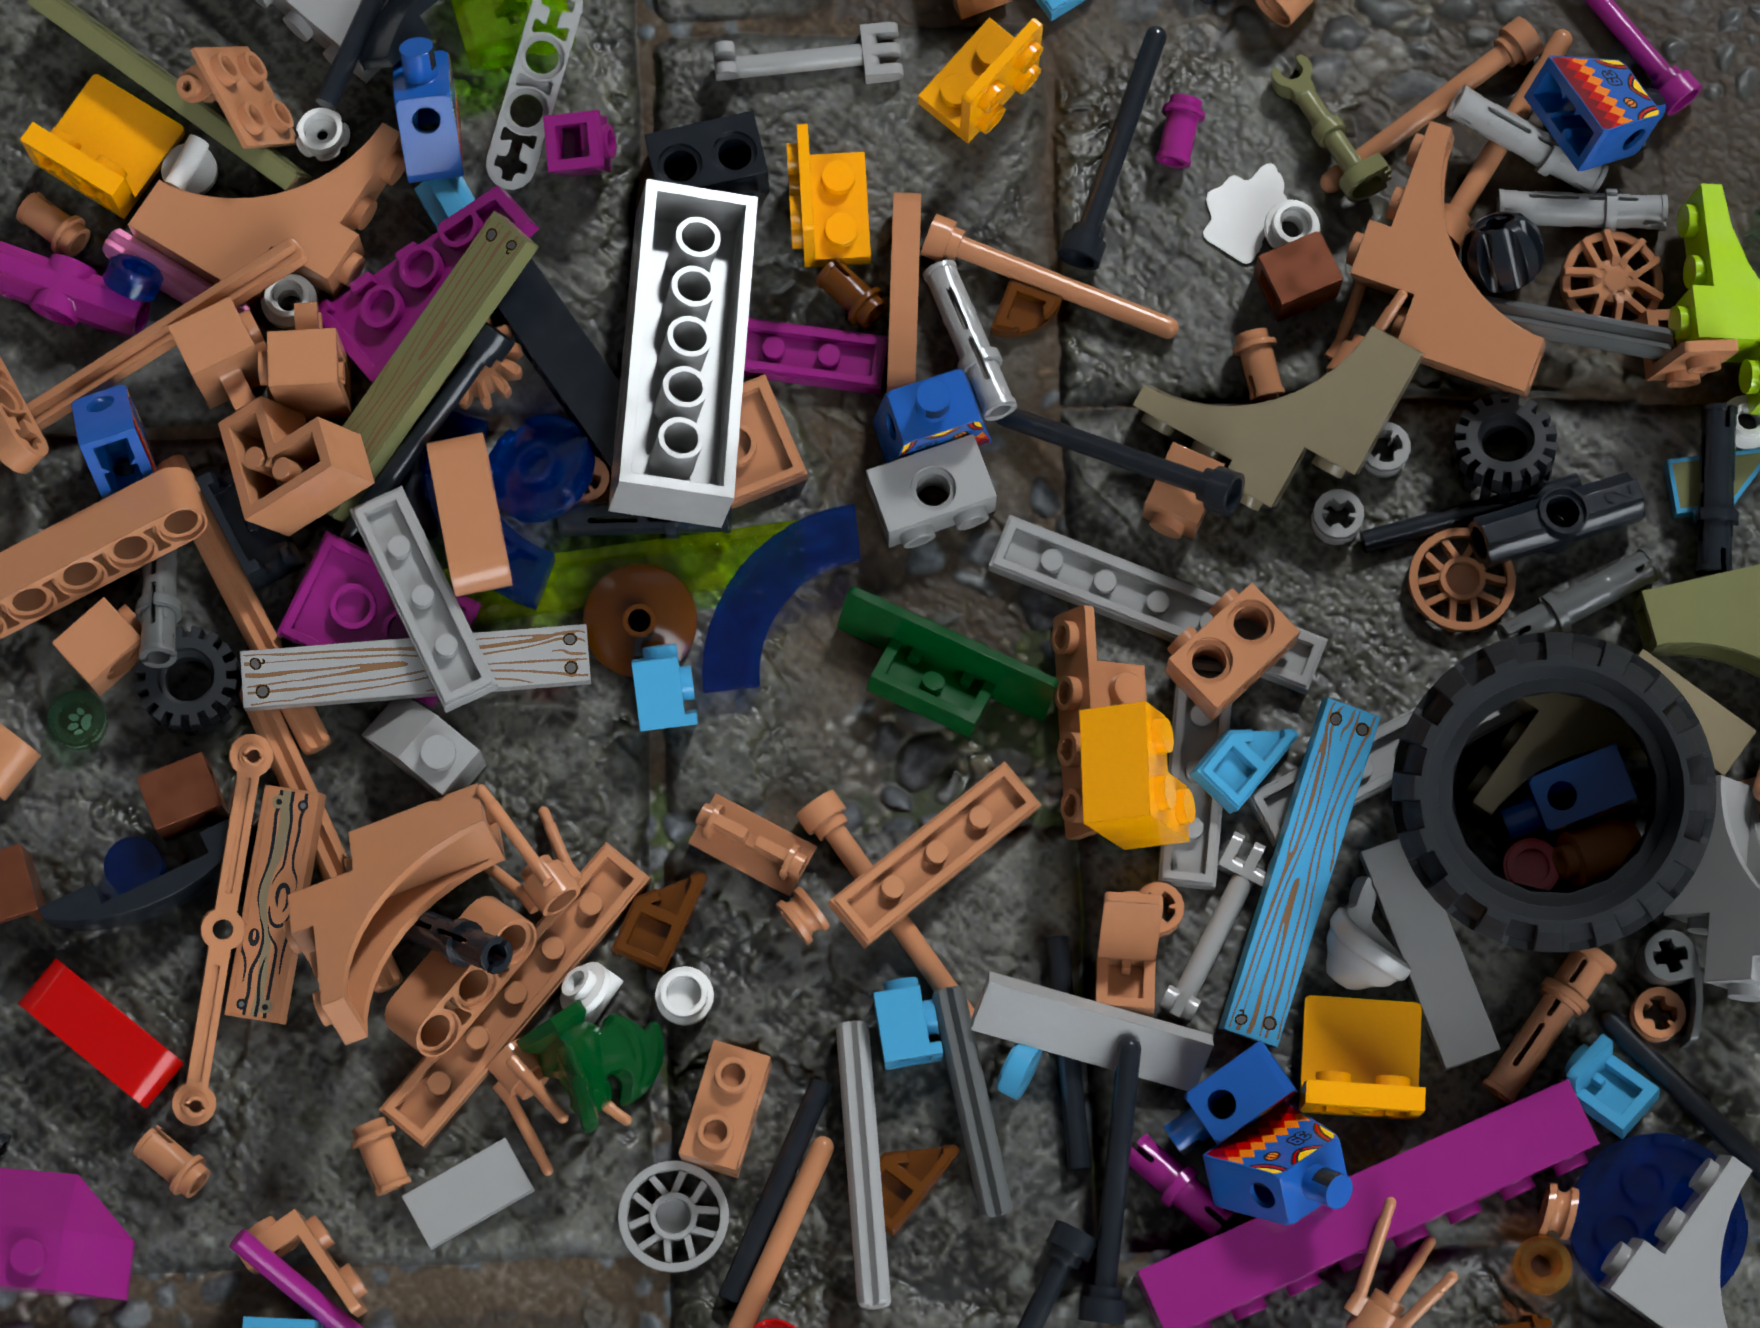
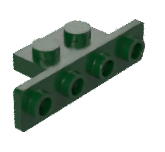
[837,586,1059,738]

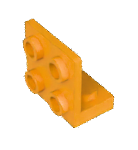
[918,17,1044,144]
[20,74,185,219]
[786,124,871,268]
[1299,995,1426,1121]

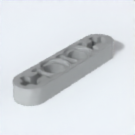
[486,0,583,190]

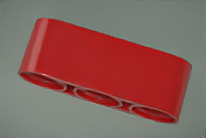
[17,959,185,1109]

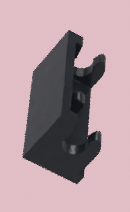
[195,472,306,592]

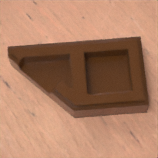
[611,872,708,975]
[847,1144,961,1238]

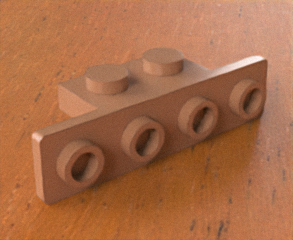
[1051,605,1147,840]

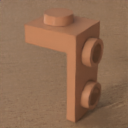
[1639,309,1739,388]
[1095,891,1163,1018]
[238,1209,368,1318]

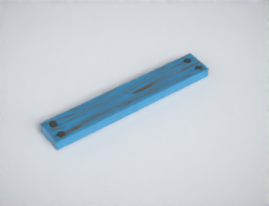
[1218,698,1381,1048]

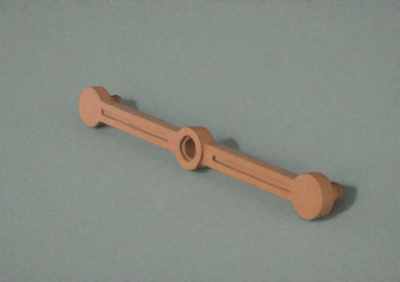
[171,734,273,1126]

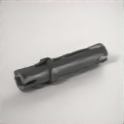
[1496,547,1662,641]
[135,548,182,668]

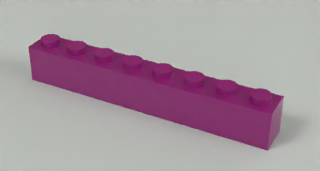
[1134,1079,1600,1328]

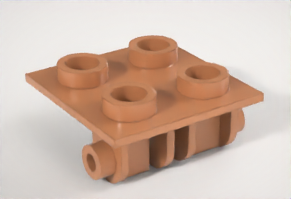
[176,46,297,149]

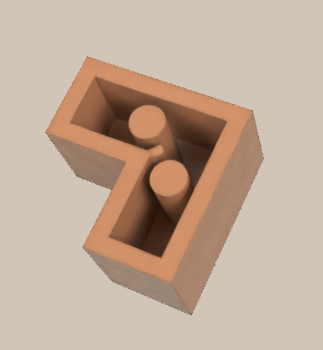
[218,396,375,536]

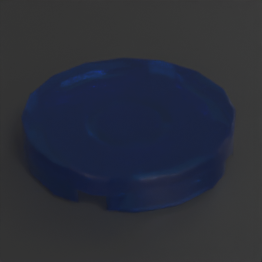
[488,414,596,523]

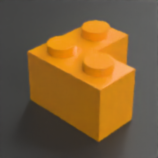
[1079,701,1196,850]

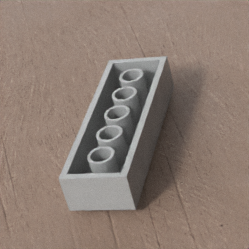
[608,179,758,528]

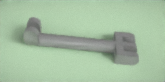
[712,22,904,84]
[1159,831,1272,1023]

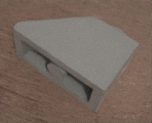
[362,699,487,798]

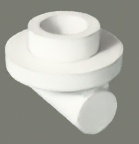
[161,134,218,195]
[560,962,624,1024]

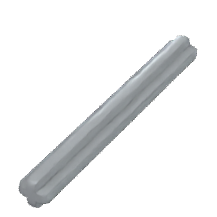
[836,1021,891,1310]

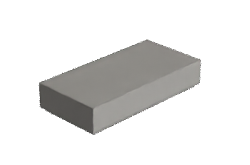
[402,1138,535,1250]

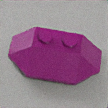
[0,1168,135,1301]

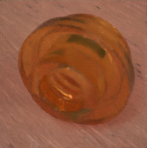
[1512,1235,1572,1296]

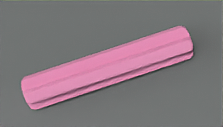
[102,229,252,314]

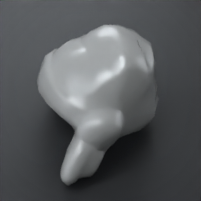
[1326,876,1411,990]

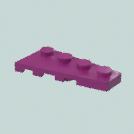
[318,185,539,383]

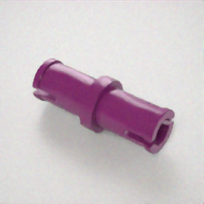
[1129,1133,1236,1238]

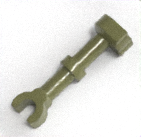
[1271,54,1392,202]

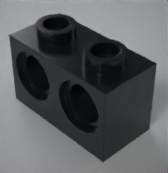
[644,110,770,198]

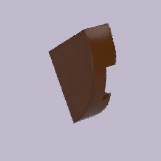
[990,278,1063,337]

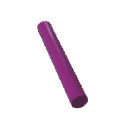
[229,1229,364,1328]

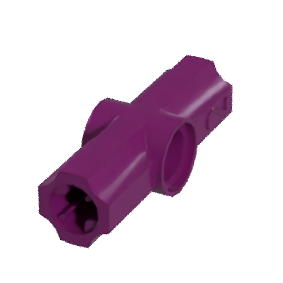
[0,241,153,339]

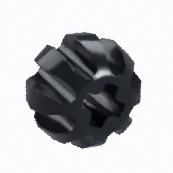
[1461,211,1544,292]

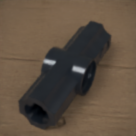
[1468,472,1645,568]

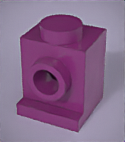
[543,110,617,177]

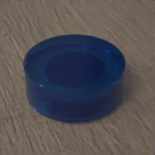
[103,254,164,302]
[104,836,165,894]

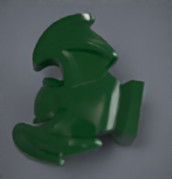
[516,999,664,1134]

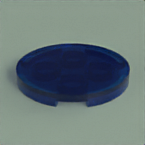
[1569,1133,1748,1305]

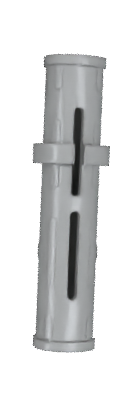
[1446,85,1609,193]
[1496,188,1668,232]
[923,260,1017,421]

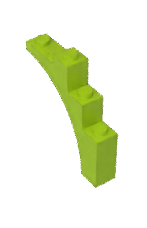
[1668,183,1760,415]

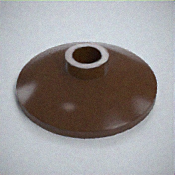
[583,564,697,677]

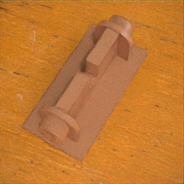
[688,793,817,897]

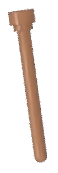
[1320,16,1544,193]
[1444,29,1573,254]
[921,214,1179,339]
[796,789,975,1018]
[728,1136,834,1328]

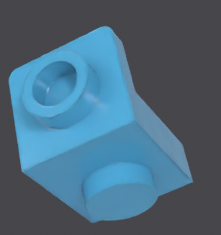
[1564,1034,1660,1140]

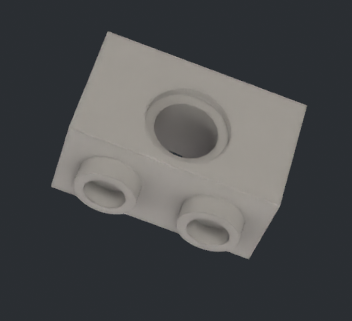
[866,434,997,548]

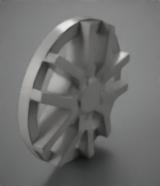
[618,1161,729,1273]

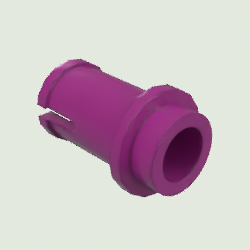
[1156,94,1206,169]

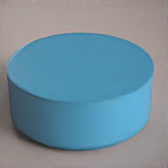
[996,1043,1043,1100]

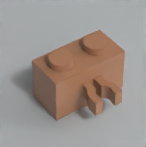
[168,296,267,411]
[258,302,352,420]

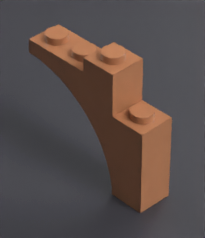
[1345,121,1546,400]
[128,123,406,307]
[283,783,505,1045]

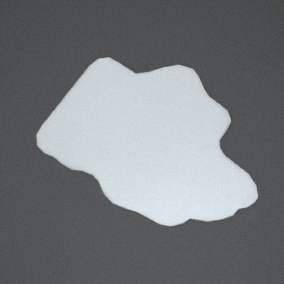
[1203,163,1287,264]

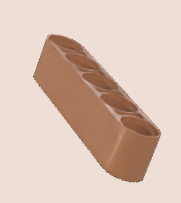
[0,467,208,639]

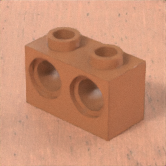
[1165,583,1300,721]
[679,1040,772,1178]

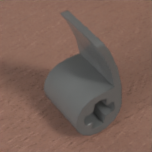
[1634,929,1704,1049]

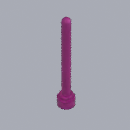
[1584,0,1703,116]

